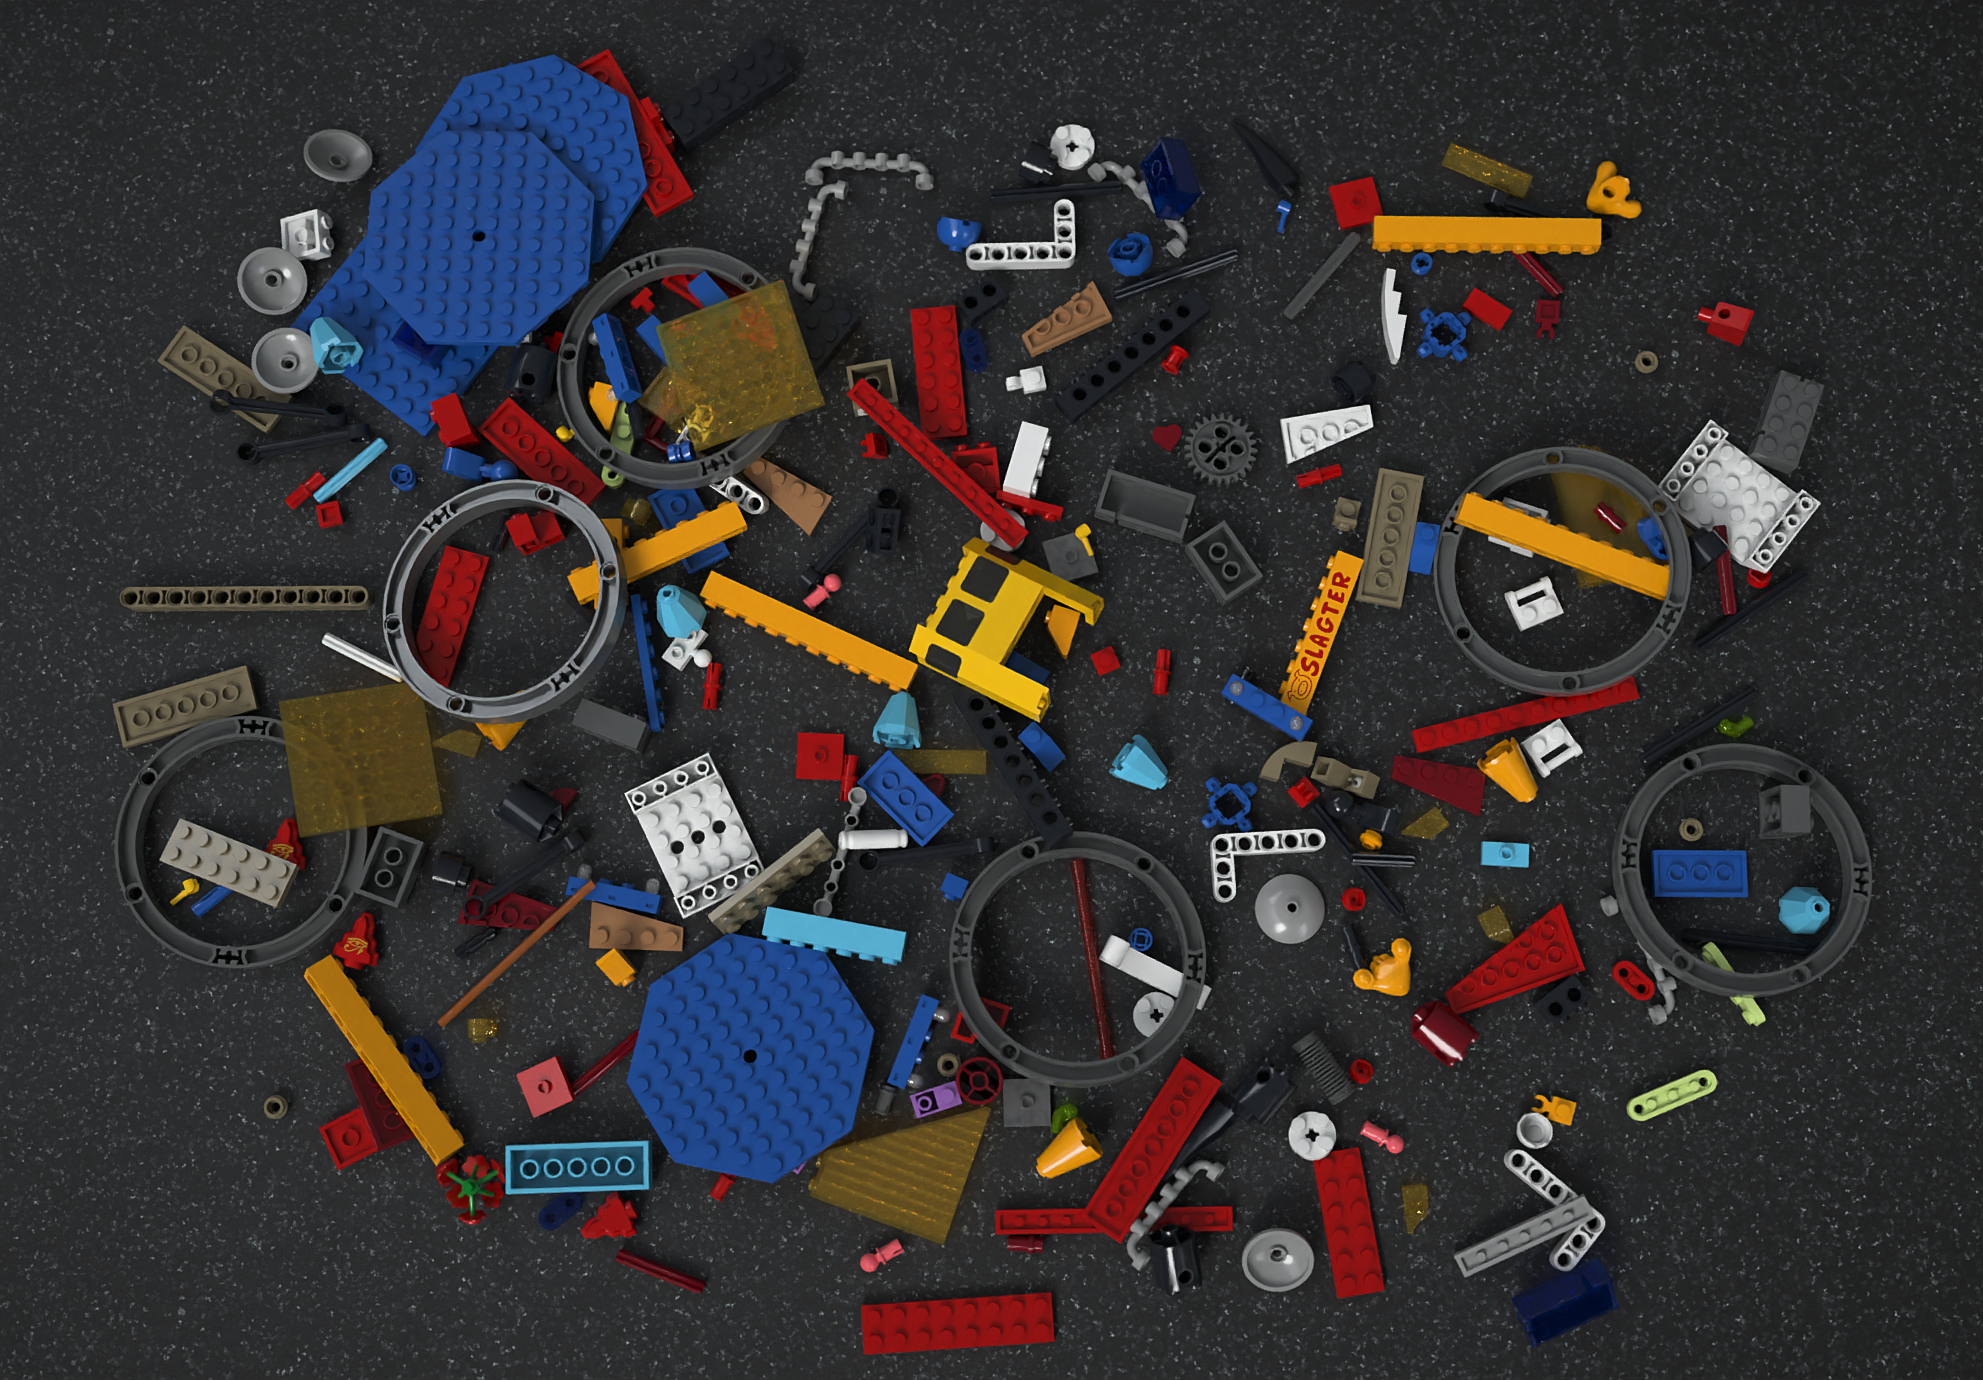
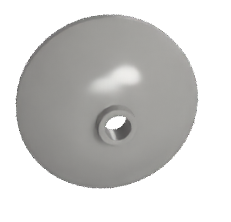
[304,129,372,182]
[237,247,307,315]
[252,328,320,394]
[1255,874,1325,944]
[1242,1228,1314,1292]

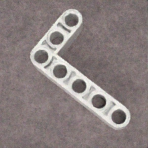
[966,199,1075,270]
[675,405,769,514]
[1210,829,1325,903]
[1099,935,1211,1010]
[1504,1149,1605,1271]

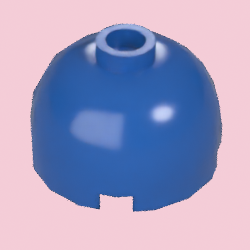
[937,216,982,252]
[1108,233,1153,276]

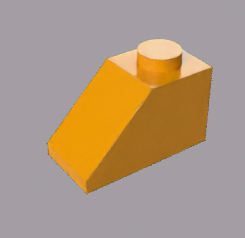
[588,382,623,436]
[1045,604,1080,659]
[595,948,638,987]

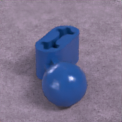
[441,447,519,482]

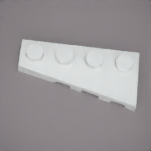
[1280,405,1373,464]

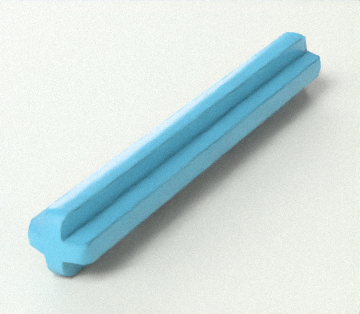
[313,438,388,504]

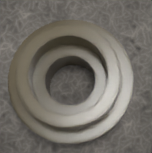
[1635,351,1658,373]
[1679,818,1703,841]
[937,1053,961,1077]
[264,1095,288,1119]

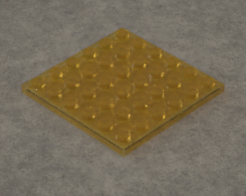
[655,279,826,452]
[279,683,442,838]

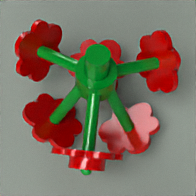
[437,1155,506,1225]

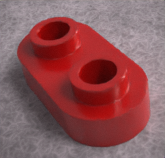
[1611,961,1655,1001]

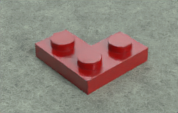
[641,97,676,153]

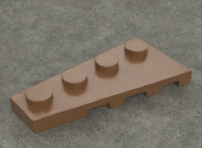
[1022,281,1112,357]
[743,457,833,537]
[589,902,684,951]

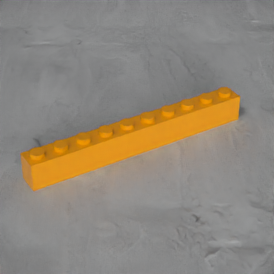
[1372,216,1601,255]
[1453,492,1668,601]
[700,571,919,693]
[304,955,464,1166]

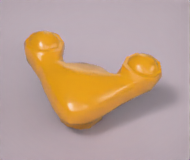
[1586,161,1642,219]
[1353,938,1412,996]

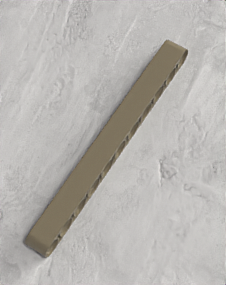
[120,586,374,612]

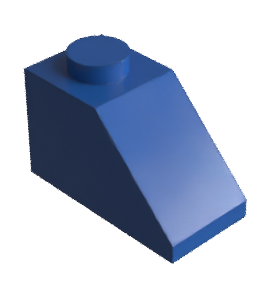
[1408,522,1440,575]
[1017,721,1066,773]

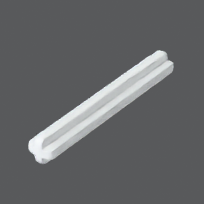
[322,633,403,682]

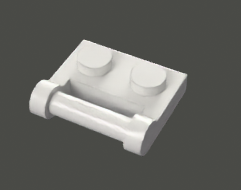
[1505,576,1564,631]
[1520,719,1583,778]

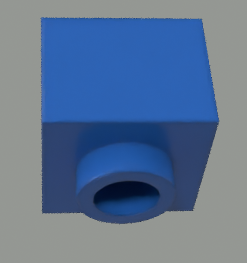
[940,872,969,902]

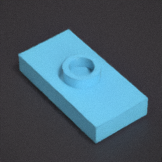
[1481,841,1529,868]

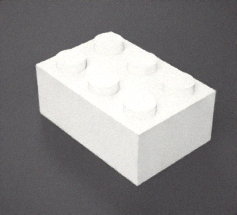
[1003,421,1052,498]

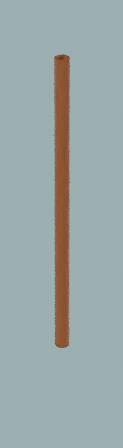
[437,879,597,1027]

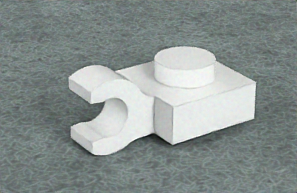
[1006,366,1047,394]

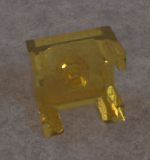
[638,366,706,434]

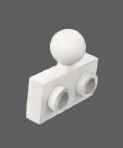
[662,629,712,672]

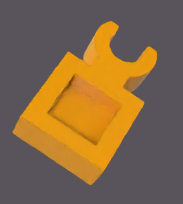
[1531,1095,1576,1126]

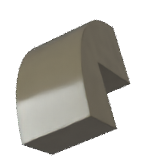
[1258,741,1317,782]
[1311,756,1380,799]

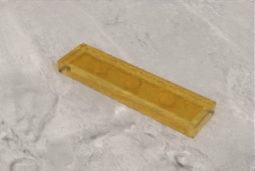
[1441,143,1533,198]
[894,749,986,775]

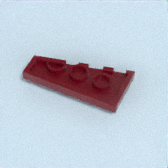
[1390,755,1486,817]
[457,879,558,932]
[344,1058,416,1153]

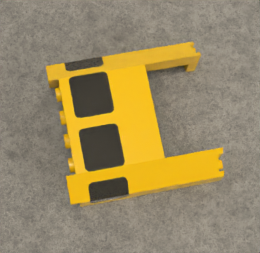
[909,537,1104,723]

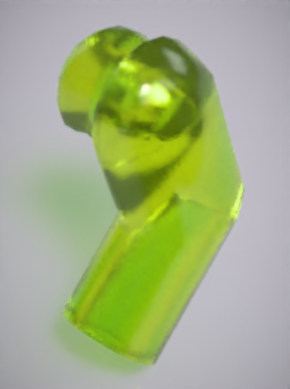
[1719,716,1754,737]
[1050,1104,1078,1134]

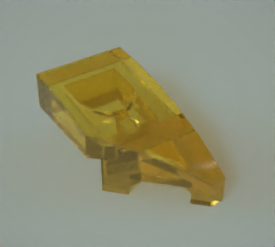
[431,729,482,758]
[1401,806,1450,839]
[1477,905,1514,944]
[1402,1184,1428,1234]

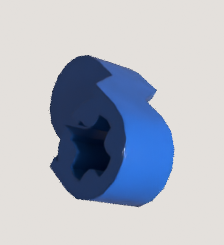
[1637,517,1667,560]

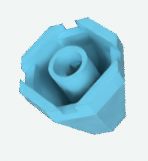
[310,317,364,374]
[657,585,707,639]
[873,692,922,750]
[1109,735,1168,790]
[1779,887,1829,935]

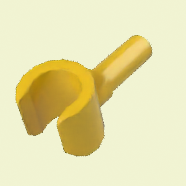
[556,426,575,442]
[1075,523,1094,557]
[170,879,199,906]

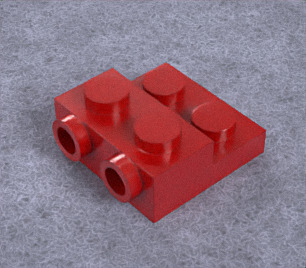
[950,441,1001,493]

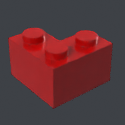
[429,392,481,451]
[505,510,566,556]
[951,996,1010,1044]

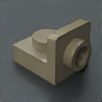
[1332,497,1361,531]

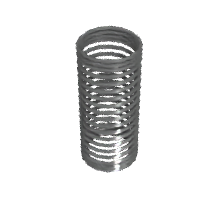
[1292,1030,1356,1105]

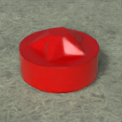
[1746,568,1772,588]
[1342,887,1366,911]
[1349,1059,1374,1084]

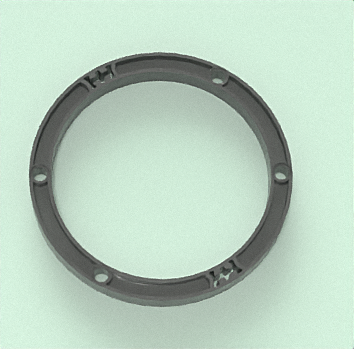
[557,247,803,490]
[1434,447,1692,696]
[383,479,628,725]
[114,716,373,969]
[1612,743,1872,998]
[949,831,1206,1088]

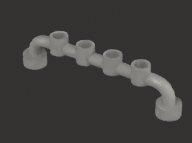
[805,151,934,190]
[1088,161,1188,257]
[789,180,849,302]
[813,787,867,917]
[1600,896,1677,1025]
[1127,1160,1225,1271]

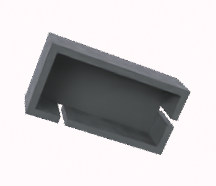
[1747,370,1825,474]
[1094,469,1196,544]

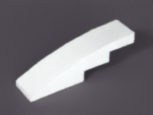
[1381,268,1407,365]

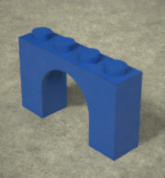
[636,271,741,374]

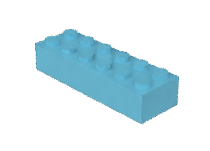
[762,907,908,966]
[506,1140,653,1194]

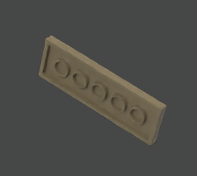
[158,325,295,435]
[1355,468,1424,609]
[113,665,260,749]
[159,819,300,909]
[707,828,836,935]

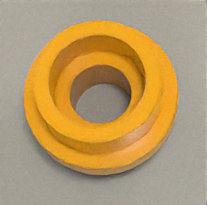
[1359,830,1382,850]

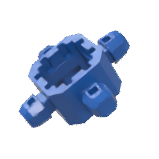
[1417,308,1471,362]
[1201,777,1257,833]

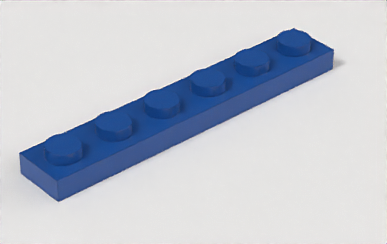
[630,594,666,732]

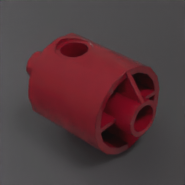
[1409,999,1480,1068]
[956,1057,1003,1105]

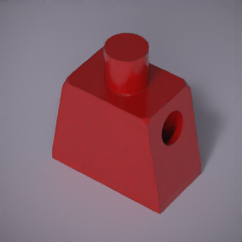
[1697,302,1754,346]

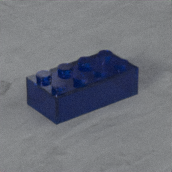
[1511,1258,1619,1348]

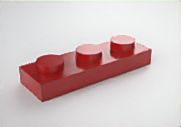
[995,490,1063,522]

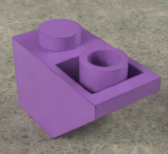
[910,1081,962,1118]

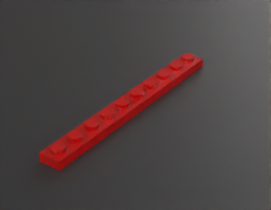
[847,378,1029,550]
[1411,676,1639,754]
[995,1206,1233,1234]

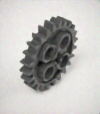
[1183,413,1257,487]

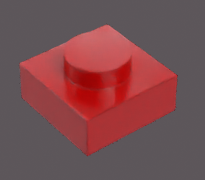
[316,500,344,529]
[1090,646,1121,677]

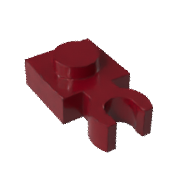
[1534,299,1560,340]

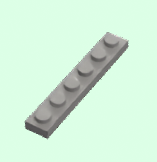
[1454,1194,1596,1277]

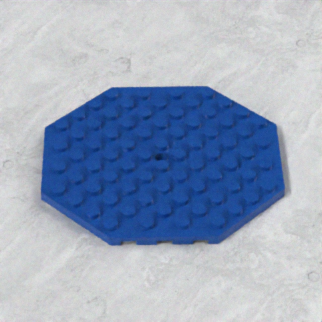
[415,55,649,264]
[363,131,596,346]
[627,933,875,1183]

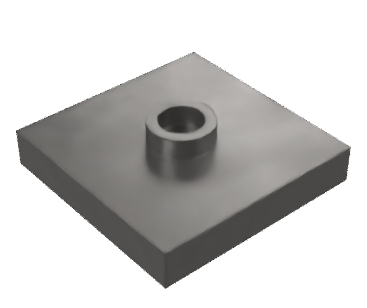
[1042,533,1099,582]
[1003,1079,1051,1127]

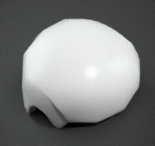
[1516,1112,1553,1149]

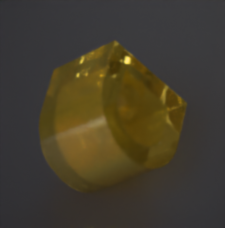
[620,498,653,526]
[467,1018,497,1043]

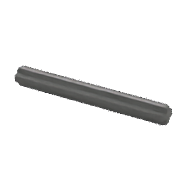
[1283,232,1361,319]

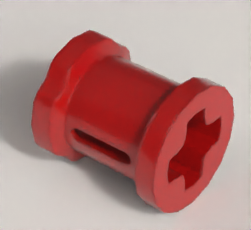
[1161,345,1189,375]

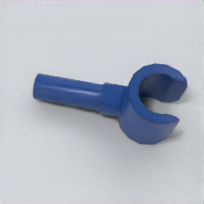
[1277,199,1291,233]

